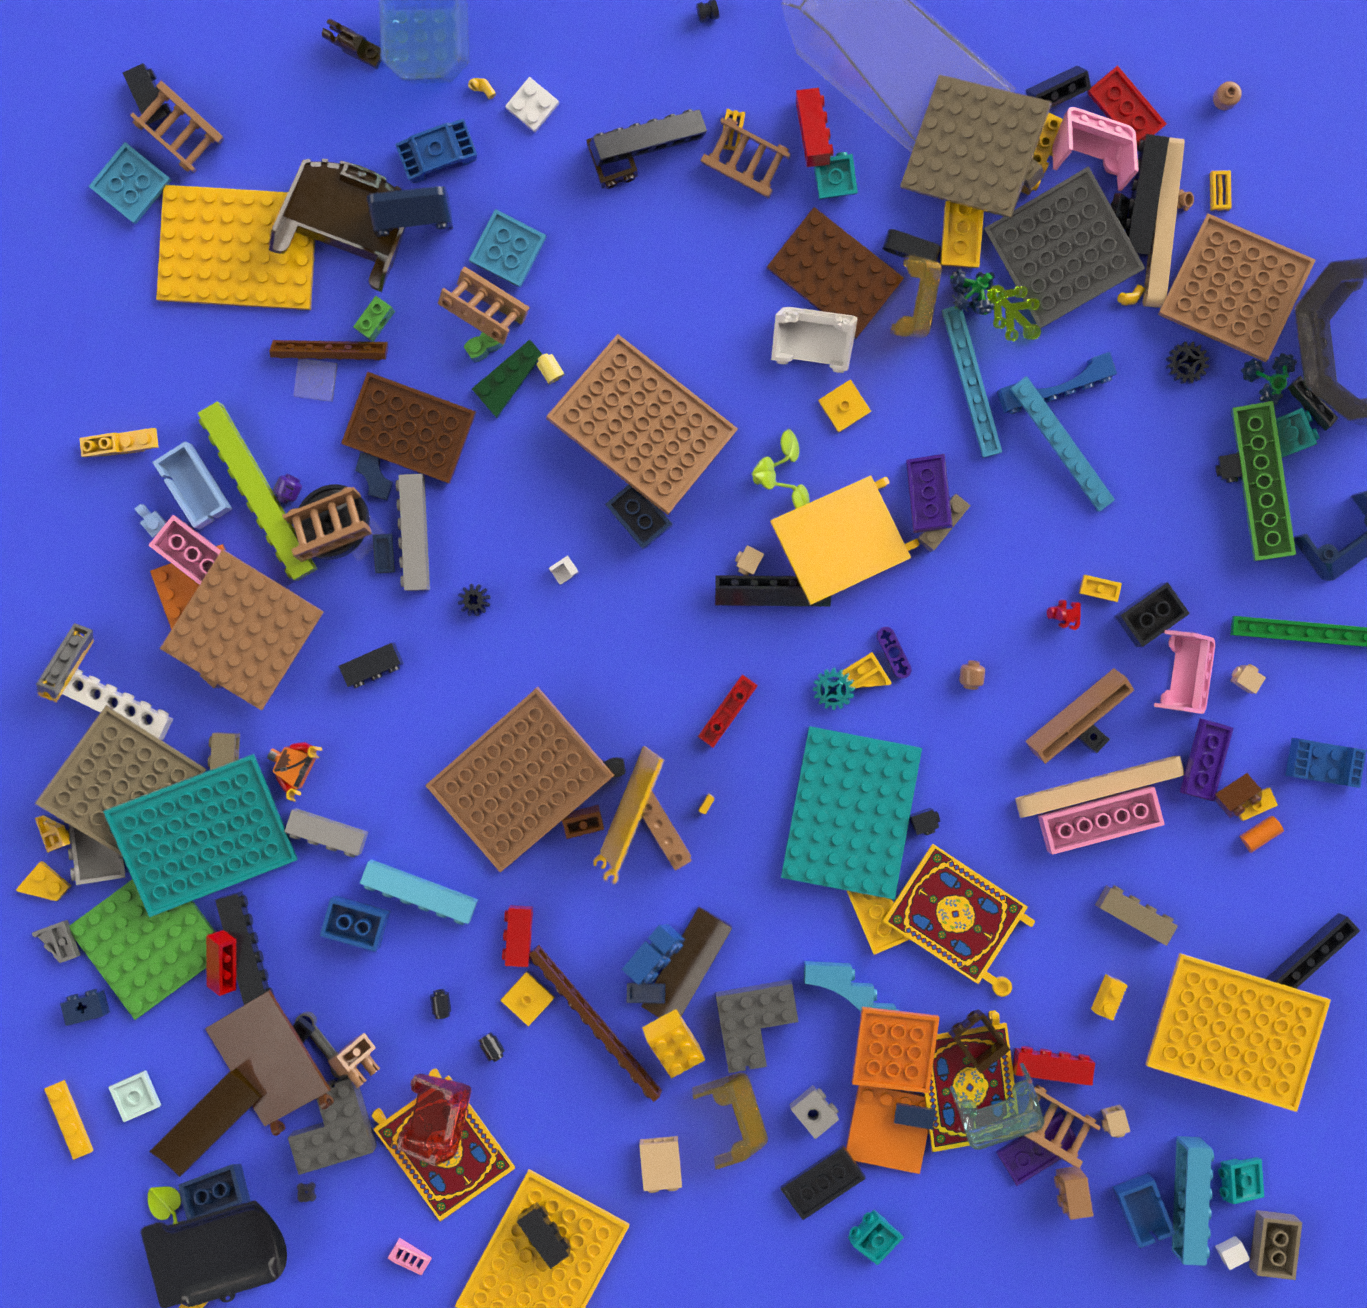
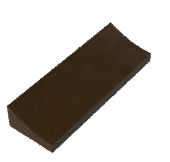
[641,906,732,1018]
[149,1068,262,1177]

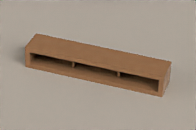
[1025,668,1134,764]

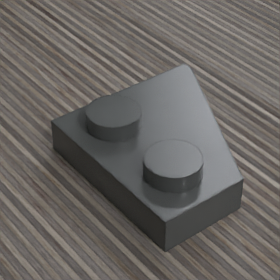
[32,920,80,963]

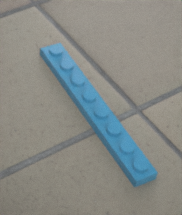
[941,306,1002,458]
[1010,376,1115,512]

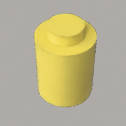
[536,353,565,384]

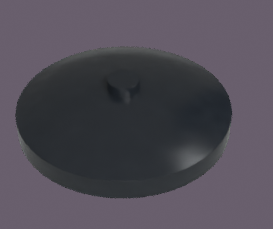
[294,484,370,560]

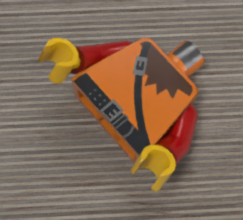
[267,742,322,802]

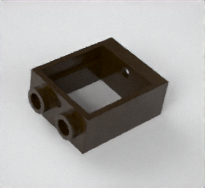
[586,127,638,189]
[948,1009,1011,1074]

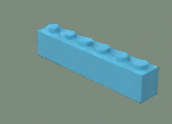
[360,859,478,925]

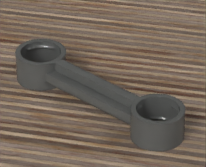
[295,1011,347,1078]

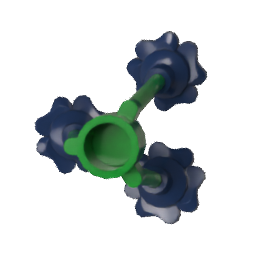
[1241,353,1297,405]

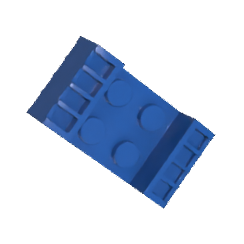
[395,119,477,183]
[1285,738,1366,788]

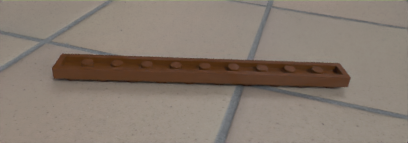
[529,945,662,1102]

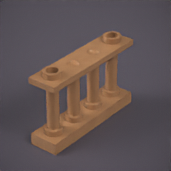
[130,81,224,173]
[701,117,791,198]
[437,267,530,345]
[282,487,372,562]
[641,790,692,871]
[1008,1085,1101,1169]

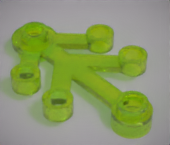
[987,285,1041,341]

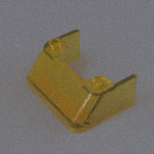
[692,1073,768,1170]

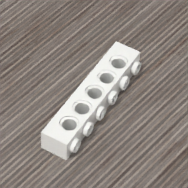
[62,669,173,740]

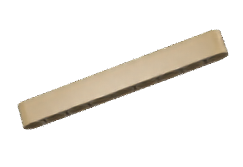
[1143,137,1185,308]
[1015,756,1185,818]

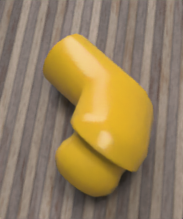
[468,78,496,100]
[1117,285,1145,306]

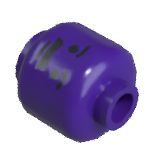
[273,473,302,504]

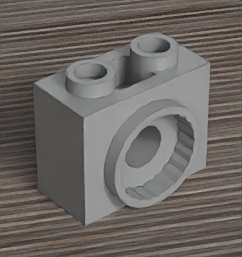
[789,1085,839,1139]

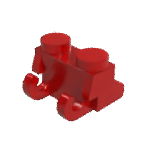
[1047,600,1081,630]

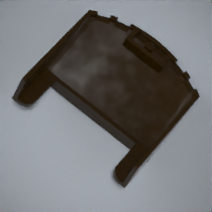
[269,159,406,292]

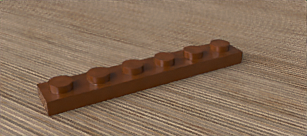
[269,340,388,360]

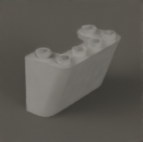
[64,821,125,885]

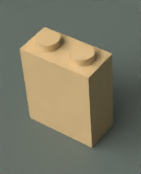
[639,1136,682,1193]

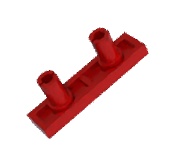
[698,674,758,748]

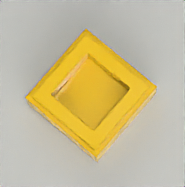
[698,793,715,814]

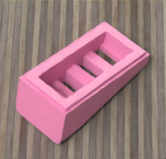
[387,1238,432,1275]

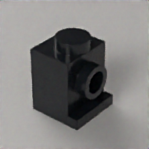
[1077,724,1110,753]

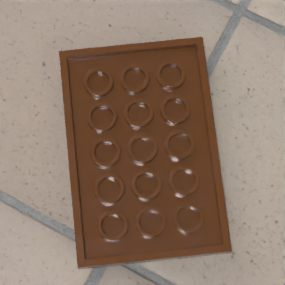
[766,207,904,339]
[341,372,477,484]

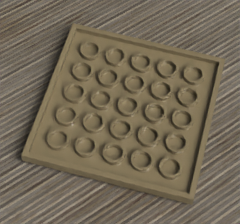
[900,74,1051,218]
[35,705,206,856]

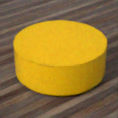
[992,976,1012,997]

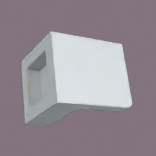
[549,556,579,584]
[1215,1236,1250,1270]

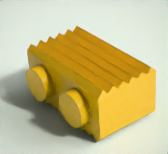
[1091,974,1128,1020]

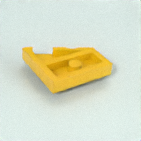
[842,652,892,688]
[35,815,71,853]
[16,861,72,901]

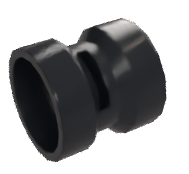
[696,0,720,23]

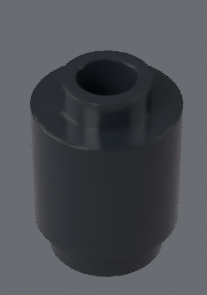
[430,989,451,1019]
[478,1032,505,1062]

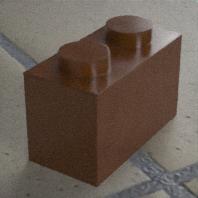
[1215,773,1262,818]
[562,805,604,839]

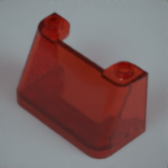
[397,1074,471,1166]

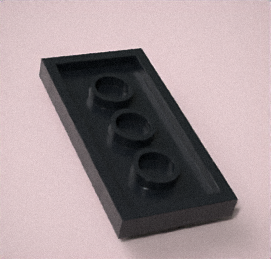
[780,1145,866,1220]

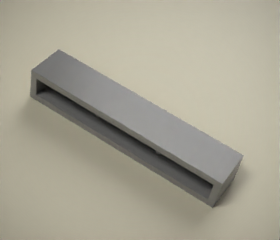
[396,474,430,591]

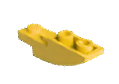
[79,428,159,457]

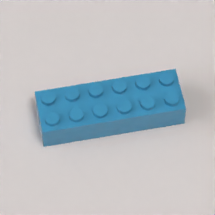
[1172,1136,1214,1266]

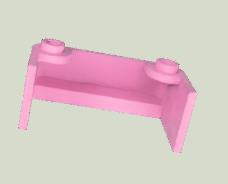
[1052,107,1138,191]
[1154,630,1215,714]

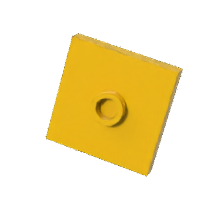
[818,379,871,433]
[500,971,555,1026]

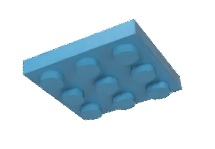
[89,142,172,225]
[469,209,547,288]

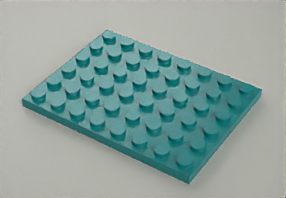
[781,726,922,900]
[103,754,298,917]

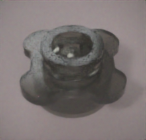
[297,1182,317,1202]

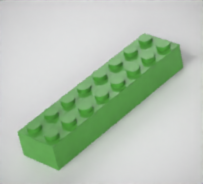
[1231,401,1296,561]

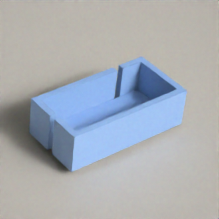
[153,442,232,529]

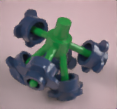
[950,268,995,315]

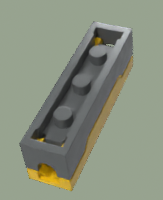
[36,623,94,703]

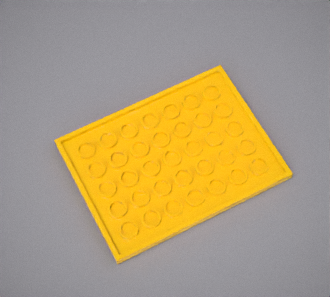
[156,185,315,310]
[1145,953,1331,1112]
[455,1169,629,1308]

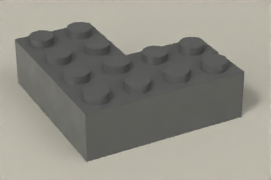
[715,979,799,1073]
[288,1076,377,1175]

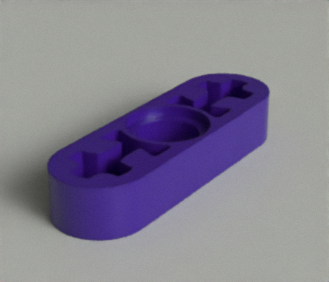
[876,627,911,678]

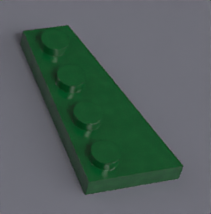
[472,340,543,419]

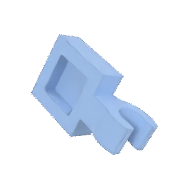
[134,504,167,538]

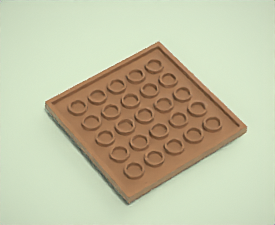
[1158,214,1316,362]
[160,549,324,711]

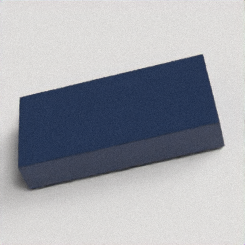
[372,533,395,573]
[627,983,665,1004]
[894,1103,935,1130]

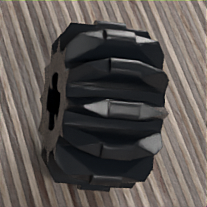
[458,584,491,616]

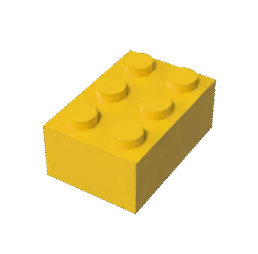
[642,1009,705,1078]

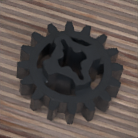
[1166,342,1209,384]

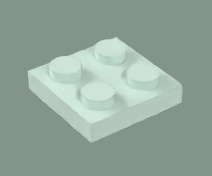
[108,1070,161,1122]

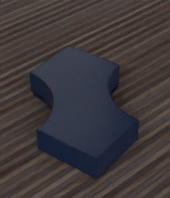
[355,452,393,501]

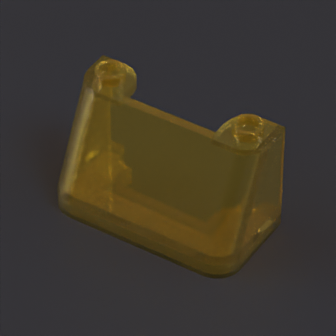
[890,255,942,338]

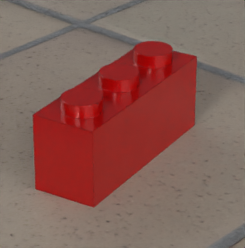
[502,905,533,967]
[206,930,236,996]

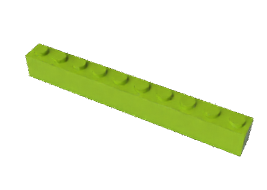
[198,401,318,581]

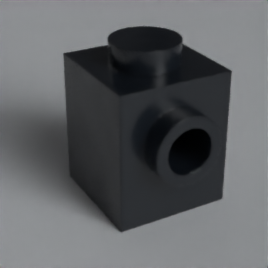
[1215,453,1242,483]
[910,808,941,835]

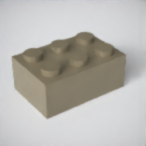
[1249,1210,1302,1280]

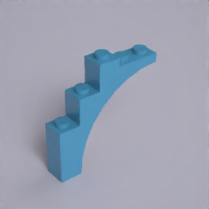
[803,961,899,1012]

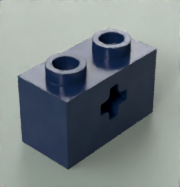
[60,989,110,1026]

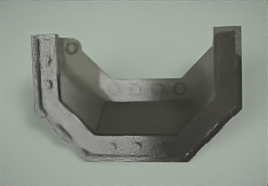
[1295,258,1367,425]

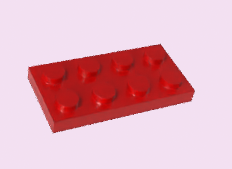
[1087,65,1167,144]

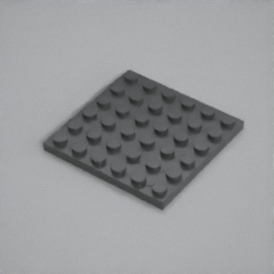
[984,166,1145,329]

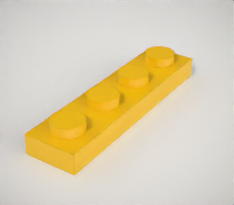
[44,1080,93,1160]

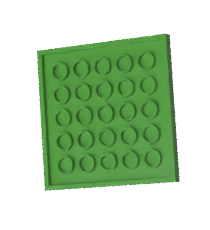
[69,879,216,1020]

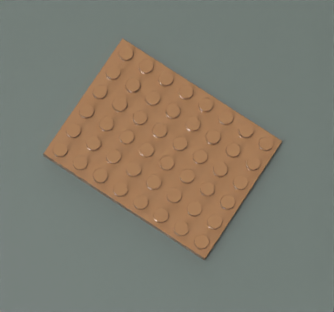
[546,334,738,515]
[425,687,614,872]

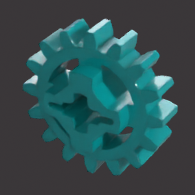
[813,668,855,710]

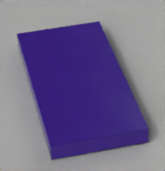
[906,454,953,533]
[1180,718,1234,801]
[996,1112,1082,1186]

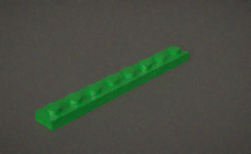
[1231,616,1367,647]

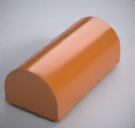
[1239,816,1284,853]

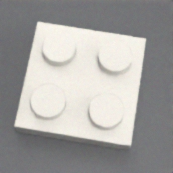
[505,77,560,133]

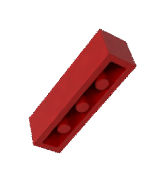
[796,87,833,167]
[1013,1046,1095,1086]

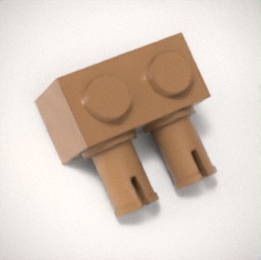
[327,1033,380,1088]

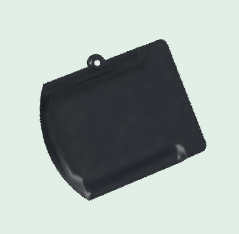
[141,1200,287,1308]

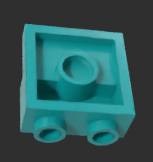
[814,152,858,200]
[1276,408,1320,458]
[1218,1157,1264,1204]
[848,1210,904,1265]

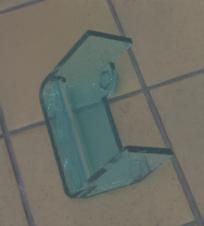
[950,1063,1044,1150]

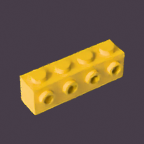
[1021,113,1062,195]

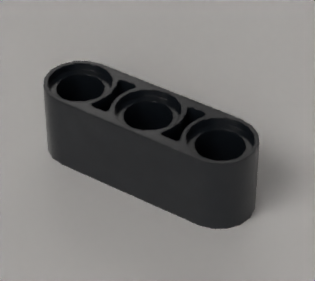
[882,229,941,267]

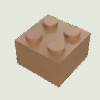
[1054,1166,1093,1220]

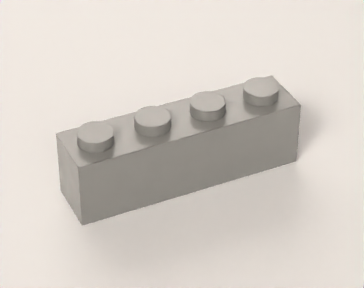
[285,808,368,857]

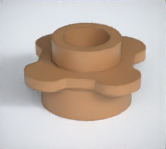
[1177,189,1194,211]

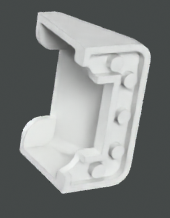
[771,307,857,373]

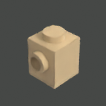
[735,545,764,576]
[1230,664,1266,694]
[1101,1105,1130,1138]

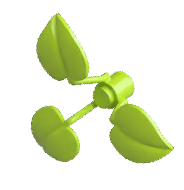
[751,428,810,509]
[148,1186,182,1224]

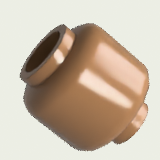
[1213,81,1242,110]
[959,660,986,690]

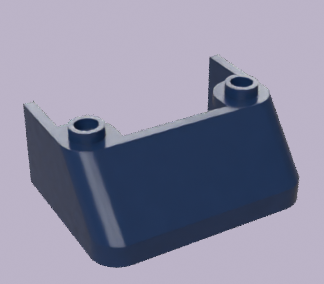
[367,186,453,237]
[1294,491,1367,581]

